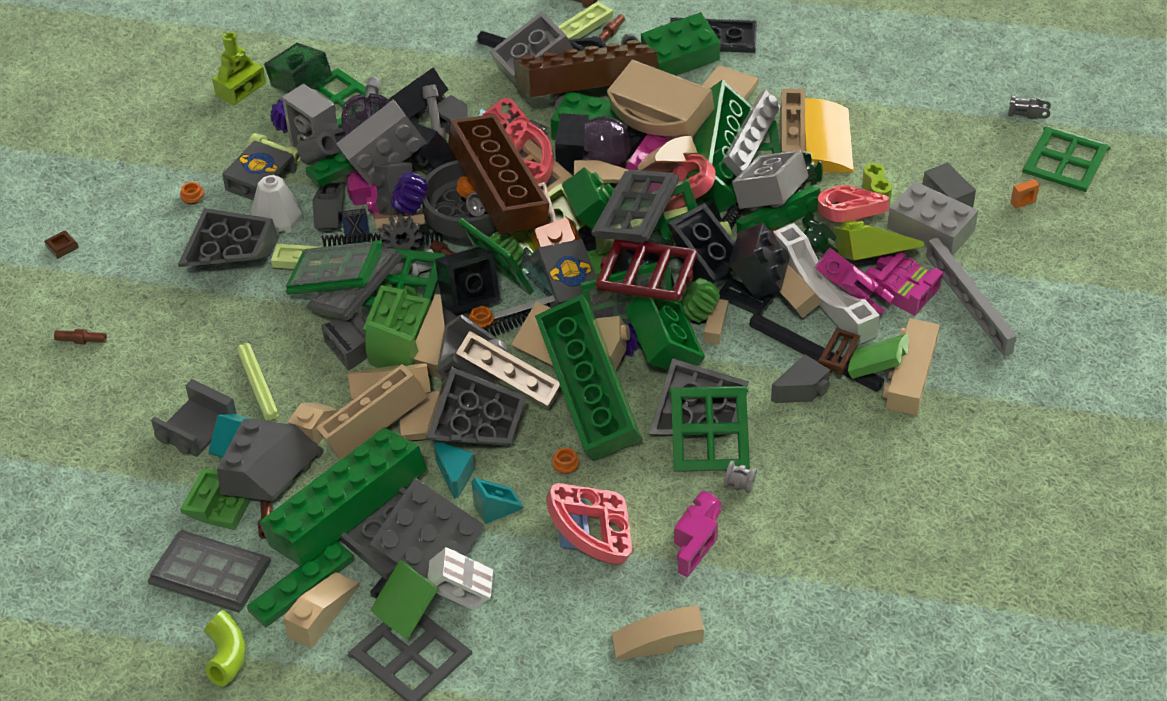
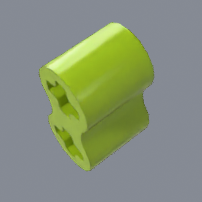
[862,163,892,205]

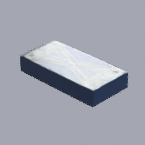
[341,208,369,244]

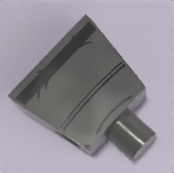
[321,312,367,371]

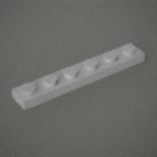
[722,89,780,177]
[926,238,1017,356]

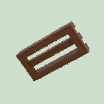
[818,328,861,376]

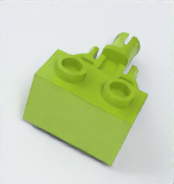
[212,31,266,106]

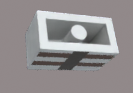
[427,548,493,610]

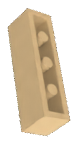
[883,318,940,415]
[456,331,562,410]
[316,364,427,460]

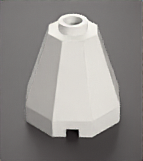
[251,175,303,235]

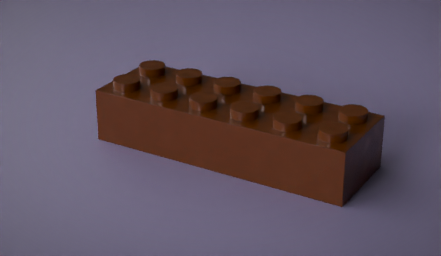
[514,40,658,97]
[448,114,550,234]

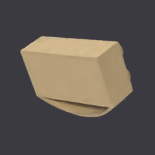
[607,60,714,137]

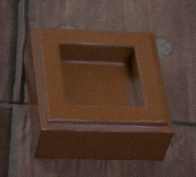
[44,230,79,259]

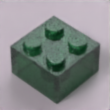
[264,43,332,93]

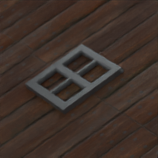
[348,613,472,701]

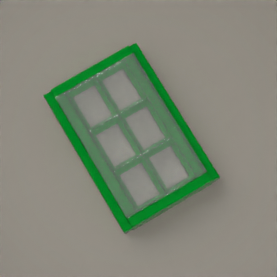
[285,240,383,295]
[580,262,672,324]

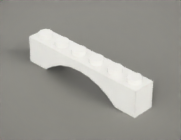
[773,223,880,344]

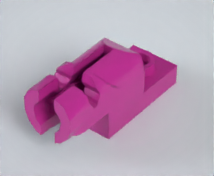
[347,171,379,220]
[814,248,894,315]
[674,491,722,578]

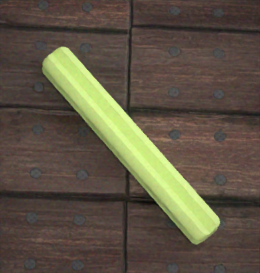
[237,343,279,421]

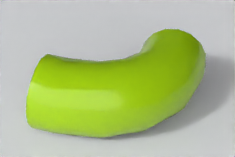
[203,610,246,687]

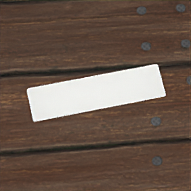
[493,295,555,319]

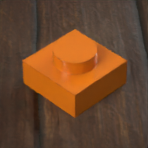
[1010,179,1039,209]

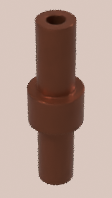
[598,14,625,42]
[54,329,107,344]

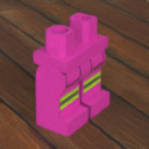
[865,251,944,316]

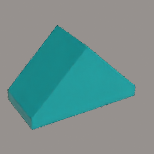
[208,414,250,458]
[433,442,475,499]
[471,478,524,524]

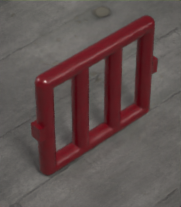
[595,240,697,302]

